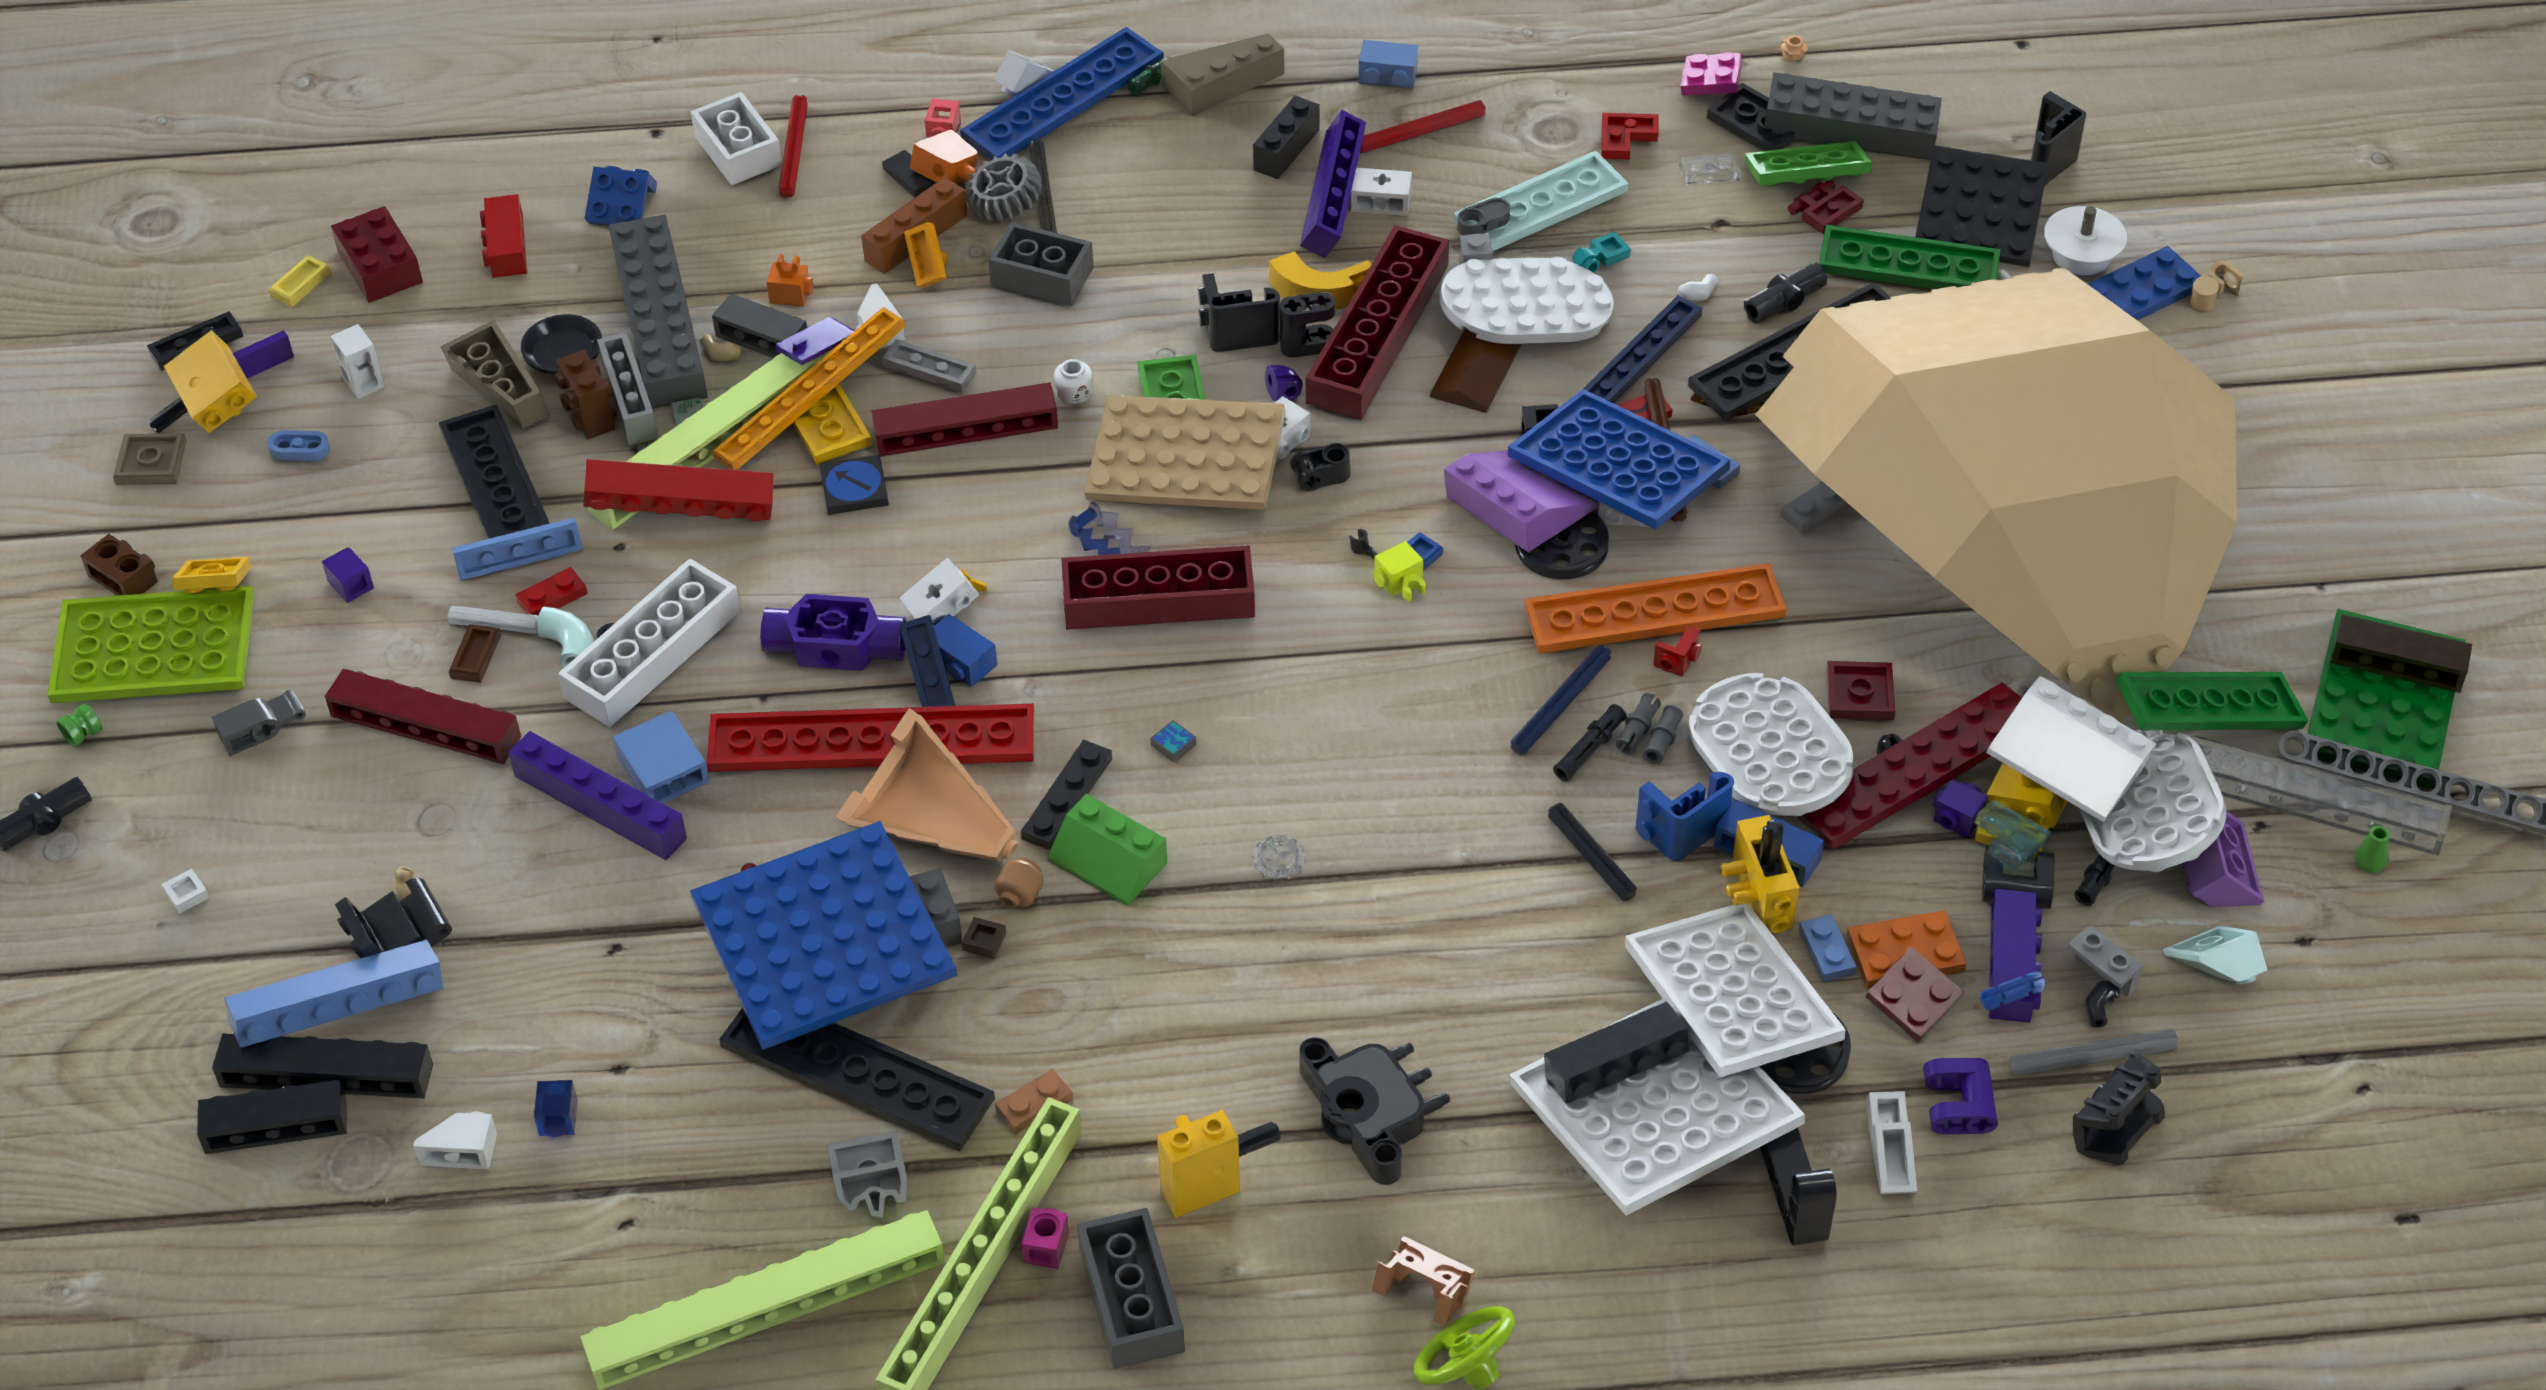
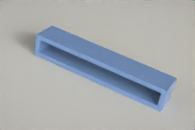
[224,940,443,1048]

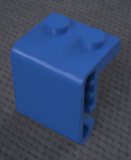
[1635,772,1734,861]

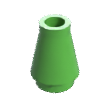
[2355,826,2390,873]

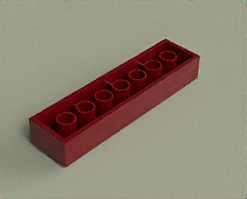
[1305,225,1449,420]

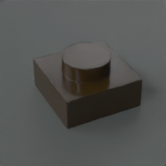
[961,917,1006,959]

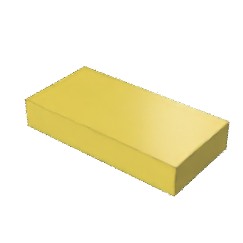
[268,255,331,307]

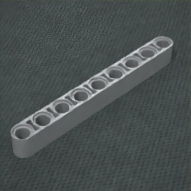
[2277,731,2546,835]

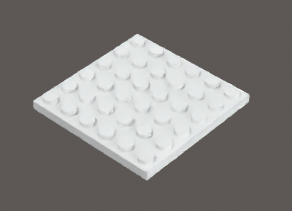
[1509,999,1805,1216]

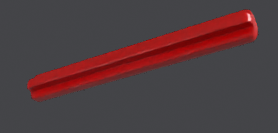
[779,95,808,197]
[1360,100,1486,153]

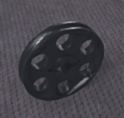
[1515,511,1609,579]
[1759,1012,1851,1094]

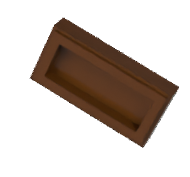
[449,624,501,683]

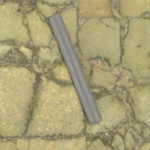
[2009,1029,2178,1076]

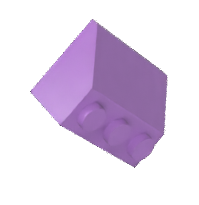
[2182,811,2265,907]

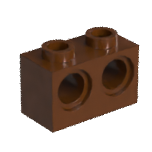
[80,534,158,596]

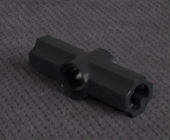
[1744,262,1828,323]
[0,776,92,851]

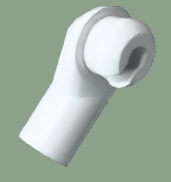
[1678,274,1719,302]

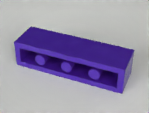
[1989,889,2042,1023]

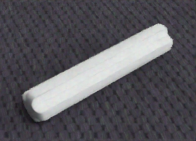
[447,605,539,634]

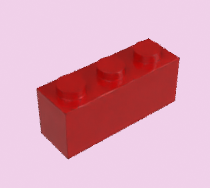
[480,194,527,278]

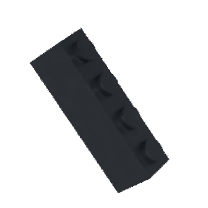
[1544,1001,1689,1104]
[197,1080,347,1154]

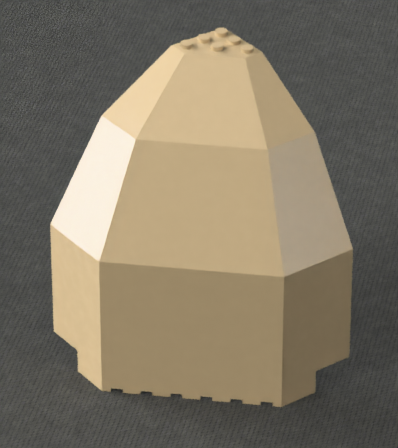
[1755,267,2237,723]

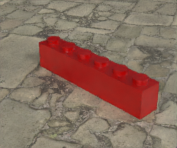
[583,459,774,521]

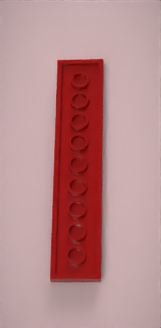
[706,703,1034,772]

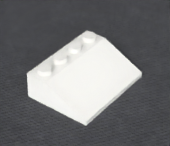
[1986,676,2156,822]

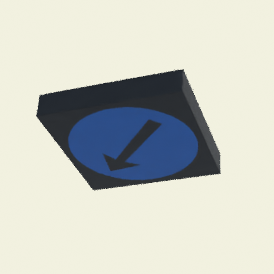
[819,455,889,515]

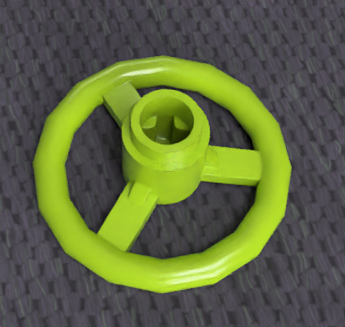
[1413,1305,1515,1390]

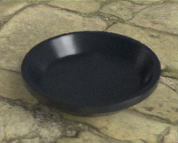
[521,314,602,375]

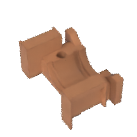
[1372,1236,1475,1327]

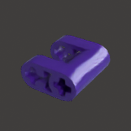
[1923,1058,1998,1134]

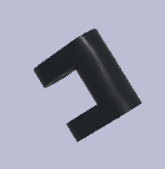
[1279,292,1335,358]
[1982,845,2055,909]

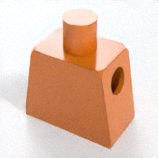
[909,130,978,184]

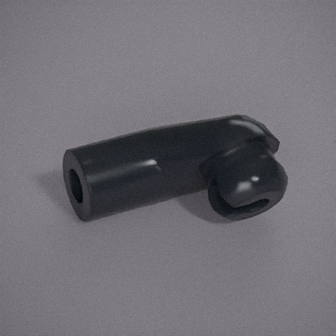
[2085,980,2120,1028]

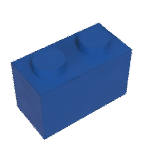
[934,614,997,687]

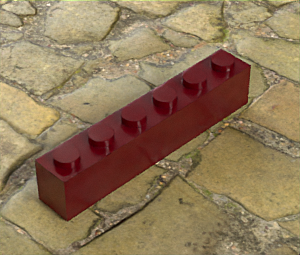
[871,382,1058,457]
[325,668,521,765]

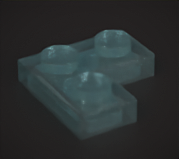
[1975,800,2051,870]

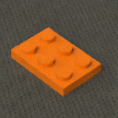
[1847,910,1967,989]

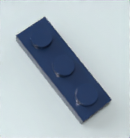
[899,615,956,707]

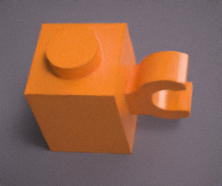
[766,254,813,307]

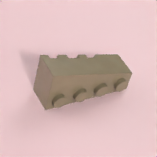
[1161,33,1284,116]
[441,320,550,429]

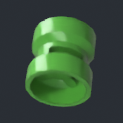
[56,703,103,747]

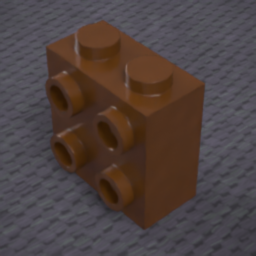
[555,350,617,440]

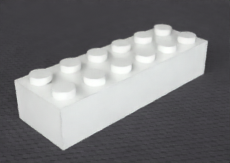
[558,558,741,728]

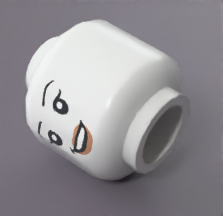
[1053,359,1093,404]

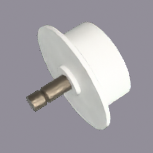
[2044,206,2127,276]

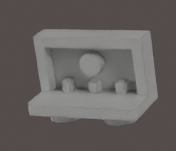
[2068,925,2143,997]

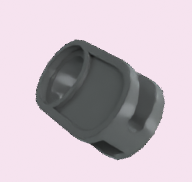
[1457,198,1510,235]

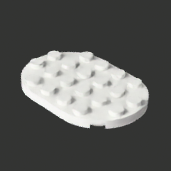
[1439,256,1614,344]
[1689,673,1854,816]
[2079,729,2226,872]

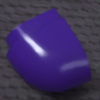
[1265,365,1303,402]

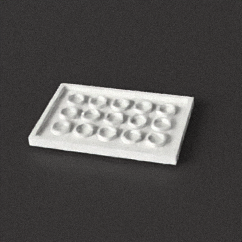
[1625,904,1845,1078]

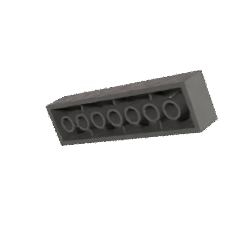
[608,214,708,409]

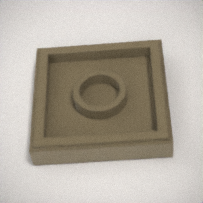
[113,433,187,485]

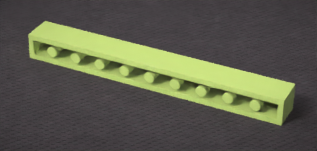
[588,349,833,530]
[875,1097,1082,1390]
[580,1210,945,1390]

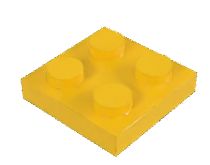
[172,556,251,593]

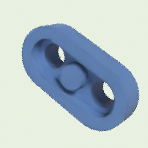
[267,430,330,461]

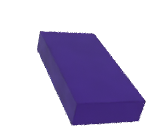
[233,330,294,378]

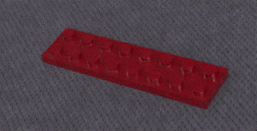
[1796,682,2022,850]

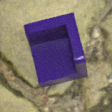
[322,547,374,603]

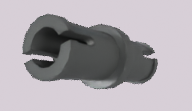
[1615,693,1661,754]
[1643,705,1683,764]

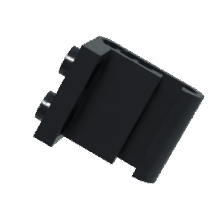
[2031,91,2086,185]
[1197,273,1280,352]
[335,878,452,958]

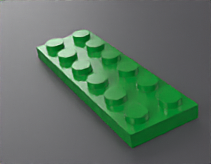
[1819,225,2001,289]
[2115,672,2309,731]

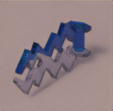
[1068,501,1150,555]

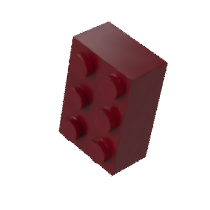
[331,206,423,303]

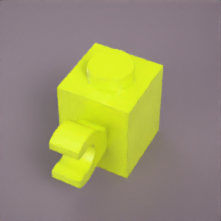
[1373,541,1426,601]

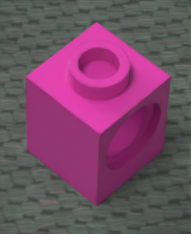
[1021,1207,1069,1269]

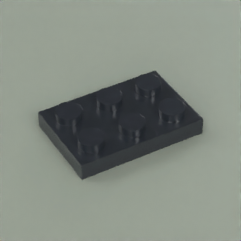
[1706,83,1795,151]

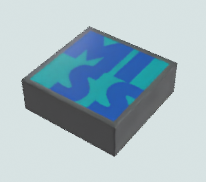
[1150,720,1197,762]

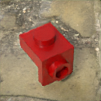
[1653,626,1702,677]

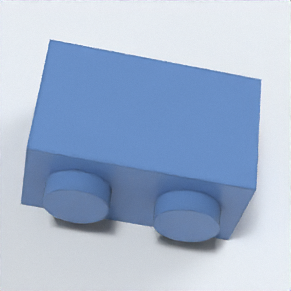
[1358,40,1419,88]

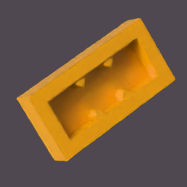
[904,222,948,288]

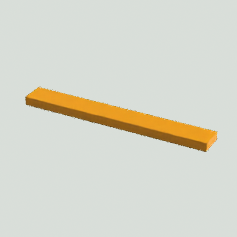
[712,307,906,470]

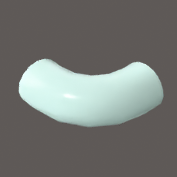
[537,607,594,668]

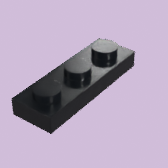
[147,311,244,371]

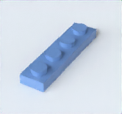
[452,517,583,580]

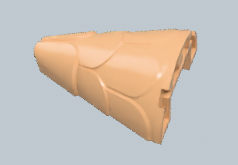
[836,708,1018,862]

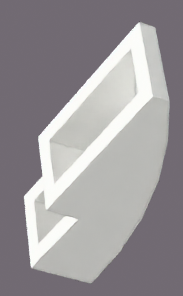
[1866,1091,1917,1194]

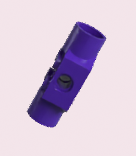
[760,594,907,671]

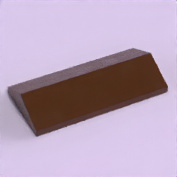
[1430,327,1522,413]

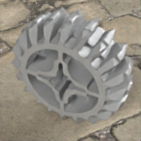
[965,153,1042,223]

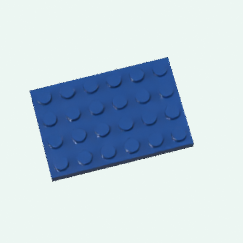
[1508,389,1730,530]

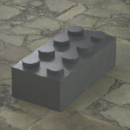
[1077,1208,1185,1369]

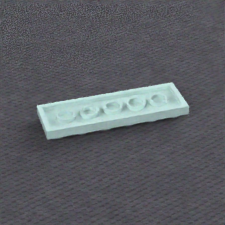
[1453,151,1628,252]

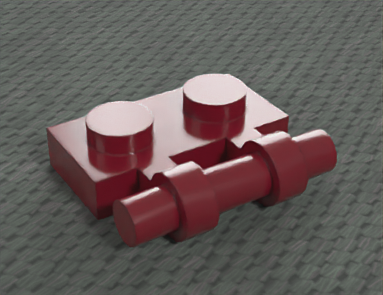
[1788,180,1864,234]

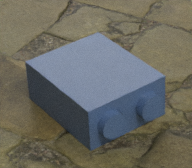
[613,710,710,803]

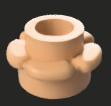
[1780,35,1808,61]

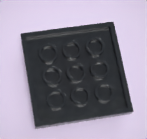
[1915,145,2049,267]

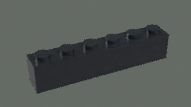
[212,1033,433,1099]

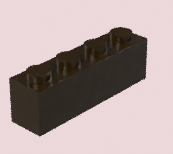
[2330,614,2472,693]

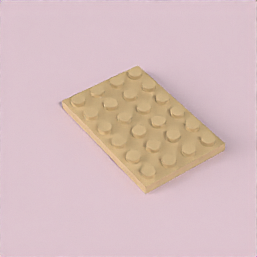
[1084,395,1286,510]

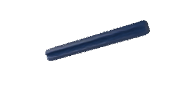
[1510,645,1611,755]

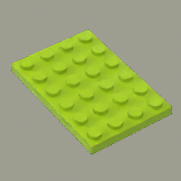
[47,586,255,703]

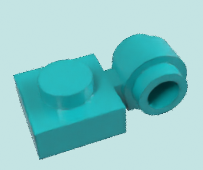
[1572,231,1631,273]

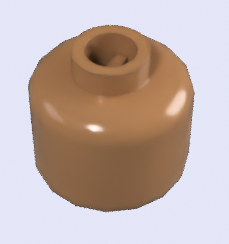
[994,857,1044,909]

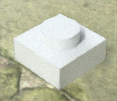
[161,869,210,914]

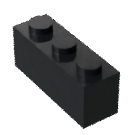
[1253,95,1320,179]

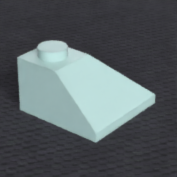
[2163,926,2267,985]

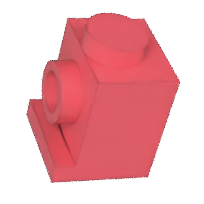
[925,99,961,138]

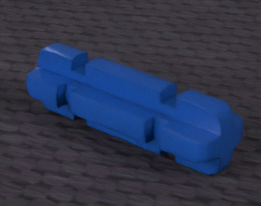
[1979,971,2046,1010]

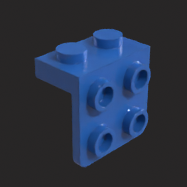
[585,166,657,226]

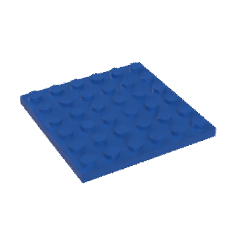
[690,821,957,1050]

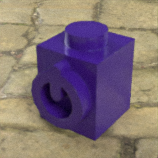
[1932,779,1988,838]

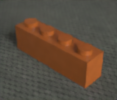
[861,177,968,274]

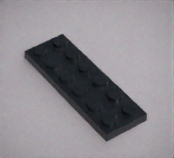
[439,404,550,539]

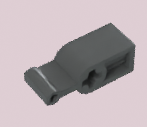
[212,690,306,756]

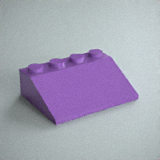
[1444,450,1598,552]

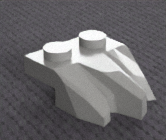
[827,1130,908,1221]

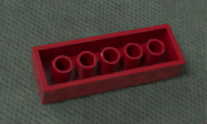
[1061,545,1255,630]

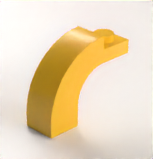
[1269,251,1372,310]

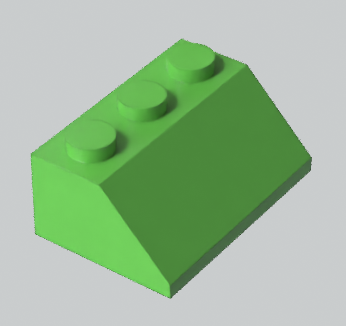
[1048,794,1167,906]

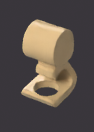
[2189,260,2243,312]

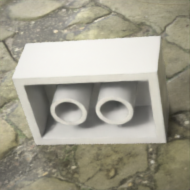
[691,92,782,185]

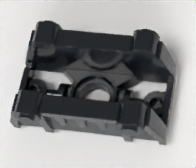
[2073,1051,2165,1165]

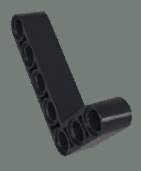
[1760,1091,1837,1246]

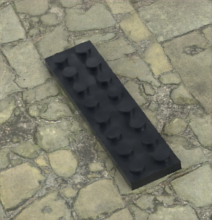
[1688,282,1890,421]
[719,1007,995,1151]

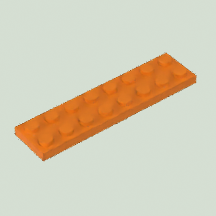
[1524,563,1786,654]

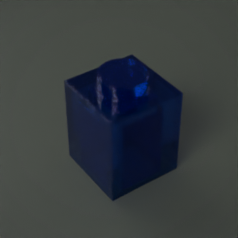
[534,1080,578,1137]

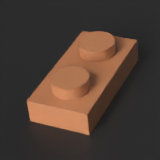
[995,1069,1073,1135]

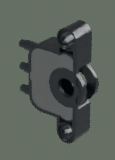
[1299,1037,1450,1185]

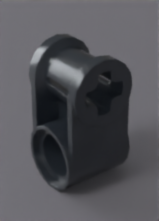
[1290,443,1351,492]

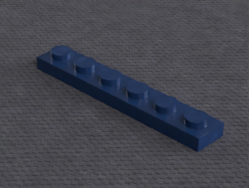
[1583,295,1703,404]

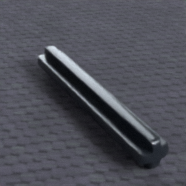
[1548,802,1637,901]

